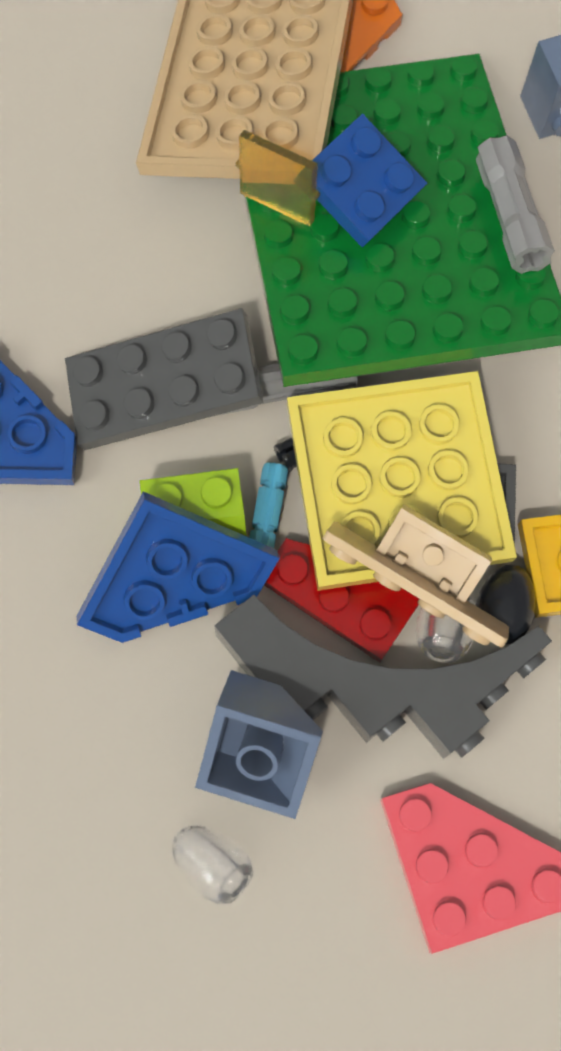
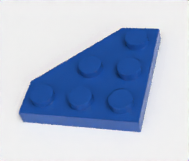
[0,360,77,485]
[77,491,280,643]

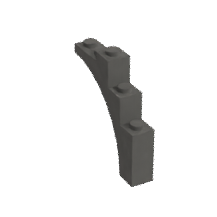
[214,595,552,759]

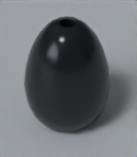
[475,564,535,644]

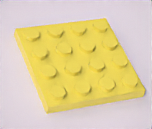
[286,371,517,591]

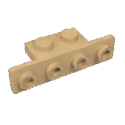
[322,505,509,648]

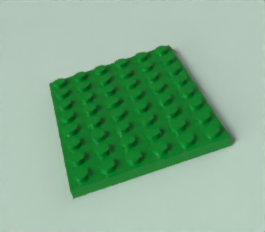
[241,54,561,387]

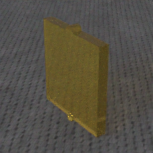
[235,130,320,227]

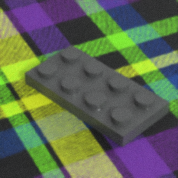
[65,308,264,450]

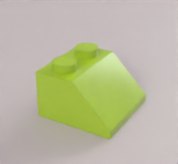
[139,468,247,536]

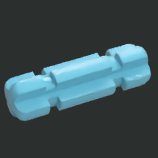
[249,462,288,548]

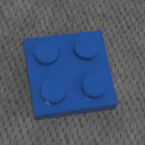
[296,113,427,247]

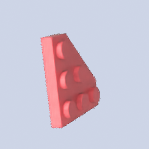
[380,783,561,954]

